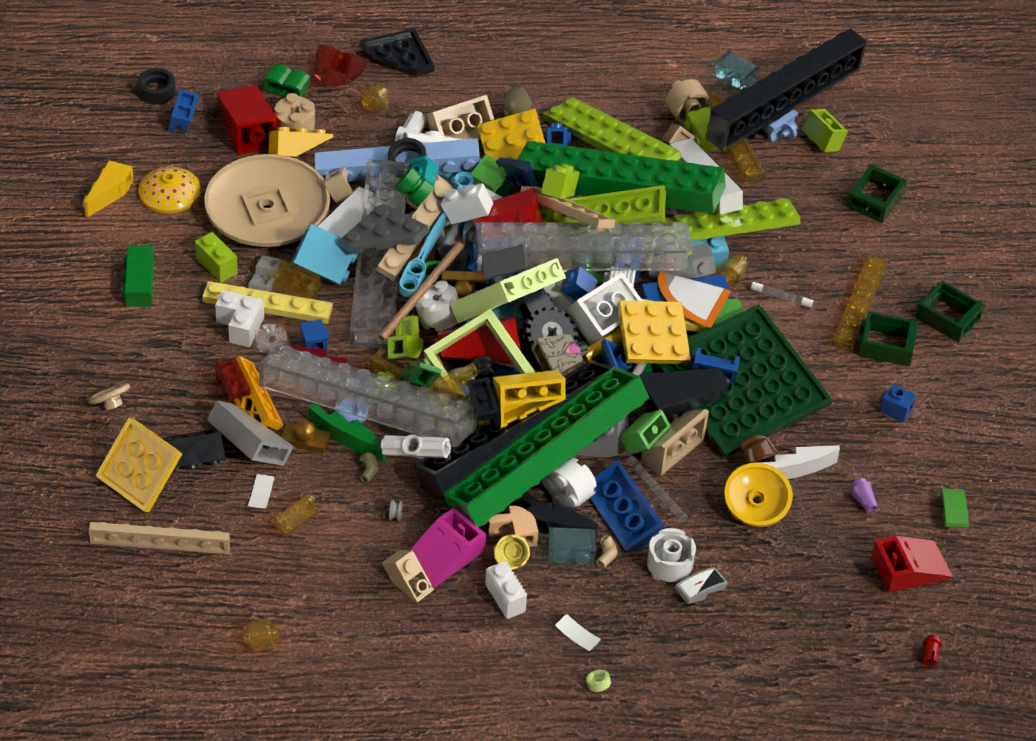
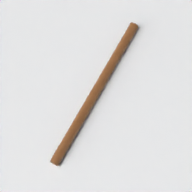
[378,242,464,342]

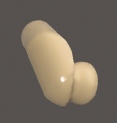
[596,535,618,569]

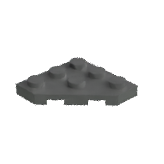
[339,203,429,254]

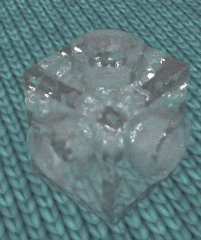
[254,323,288,355]

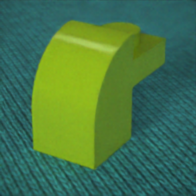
[387,316,423,360]

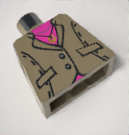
[531,334,588,376]

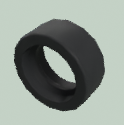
[137,68,176,104]
[387,138,427,177]

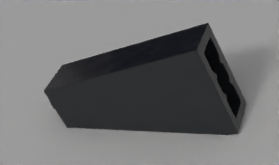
[639,368,730,418]

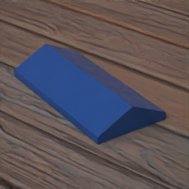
[590,460,664,553]

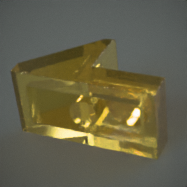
[433,363,477,401]

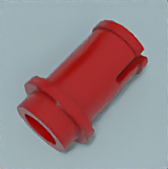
[922,634,942,666]

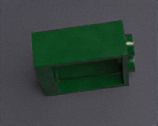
[846,164,907,223]
[916,280,985,343]
[857,311,919,367]

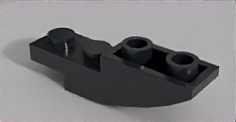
[511,492,599,541]

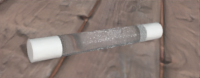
[751,282,814,308]

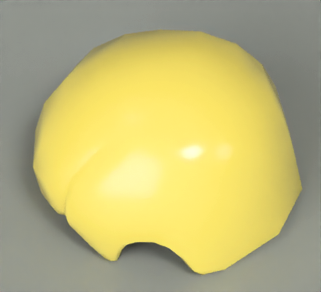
[494,534,530,570]

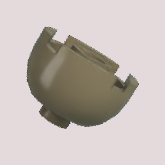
[502,83,539,118]

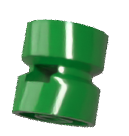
[395,167,435,207]

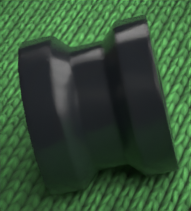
[471,356,496,381]

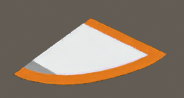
[658,271,731,328]

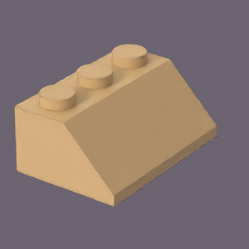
[425,95,494,140]
[641,409,709,476]

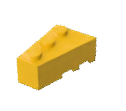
[493,370,566,428]

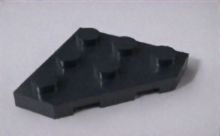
[360,28,435,76]

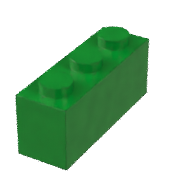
[121,246,155,307]

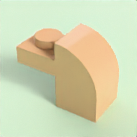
[487,506,538,547]

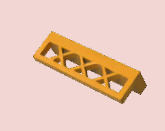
[221,356,283,431]

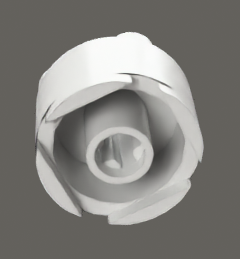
[415,280,459,331]
[542,458,596,510]
[647,528,696,582]

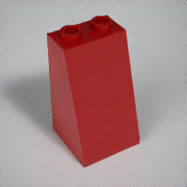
[217,84,277,155]
[434,315,524,363]

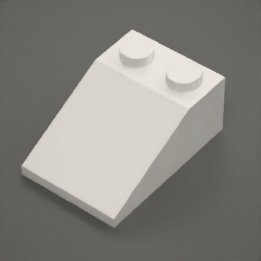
[566,273,642,345]

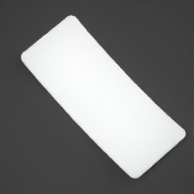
[248,474,274,509]
[556,614,601,651]

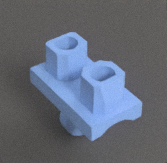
[762,109,798,143]

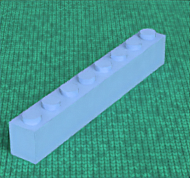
[315,138,480,182]

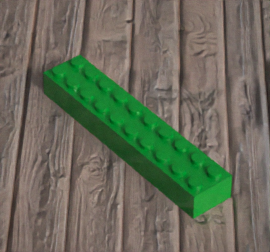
[517,140,726,214]
[443,366,649,528]

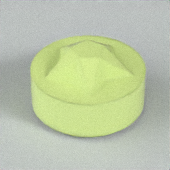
[586,670,611,692]

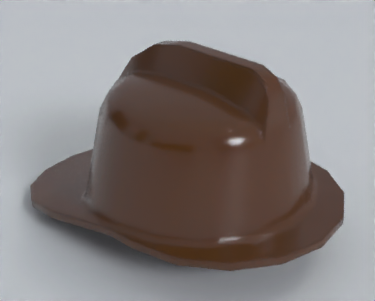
[740,435,790,467]

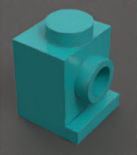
[409,156,438,185]

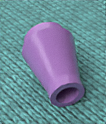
[850,478,878,513]

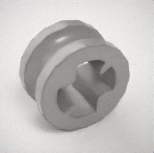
[389,500,403,521]

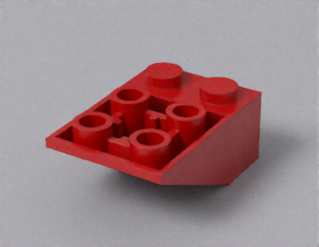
[871,536,953,593]

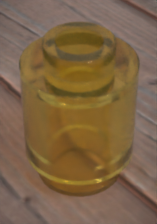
[721,254,748,285]

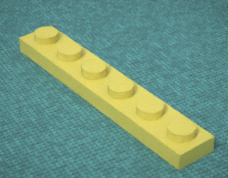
[202,281,333,324]

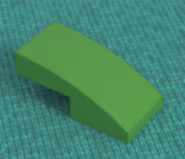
[940,488,969,528]

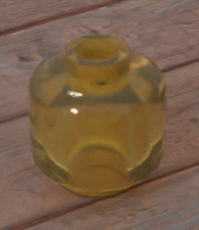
[360,83,389,112]
[243,619,280,652]

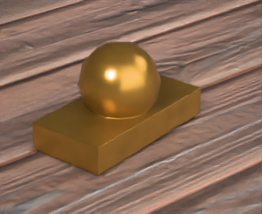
[442,271,489,298]
[281,420,330,453]

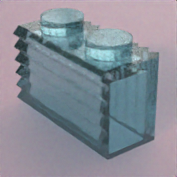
[713,50,760,90]
[548,527,595,564]

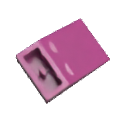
[411,507,486,588]

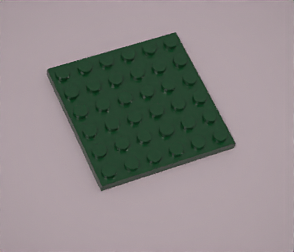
[654,304,833,458]

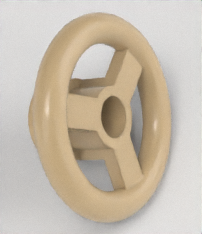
[88,383,130,410]

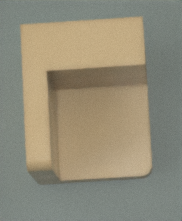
[661,123,695,144]
[324,167,353,203]

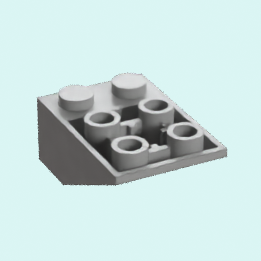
[575,415,630,457]

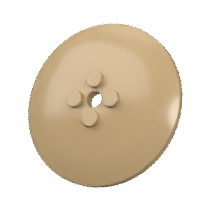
[205,154,330,247]

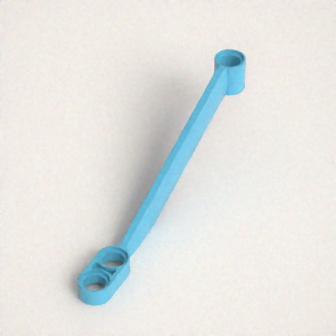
[399,172,473,297]

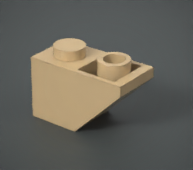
[382,550,434,602]

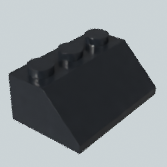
[162,428,225,472]

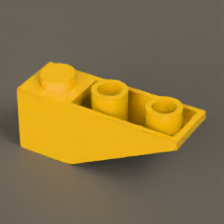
[269,127,333,157]
[82,160,133,217]

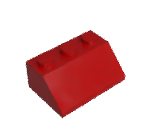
[473,188,544,244]

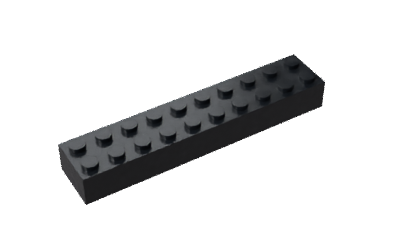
[706,28,867,152]
[413,360,613,498]

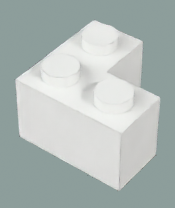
[215,290,264,348]

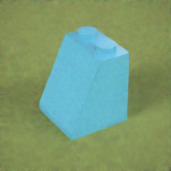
[290,224,358,285]

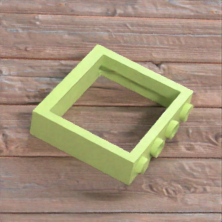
[450,258,566,323]
[423,308,535,428]

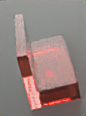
[215,357,251,404]

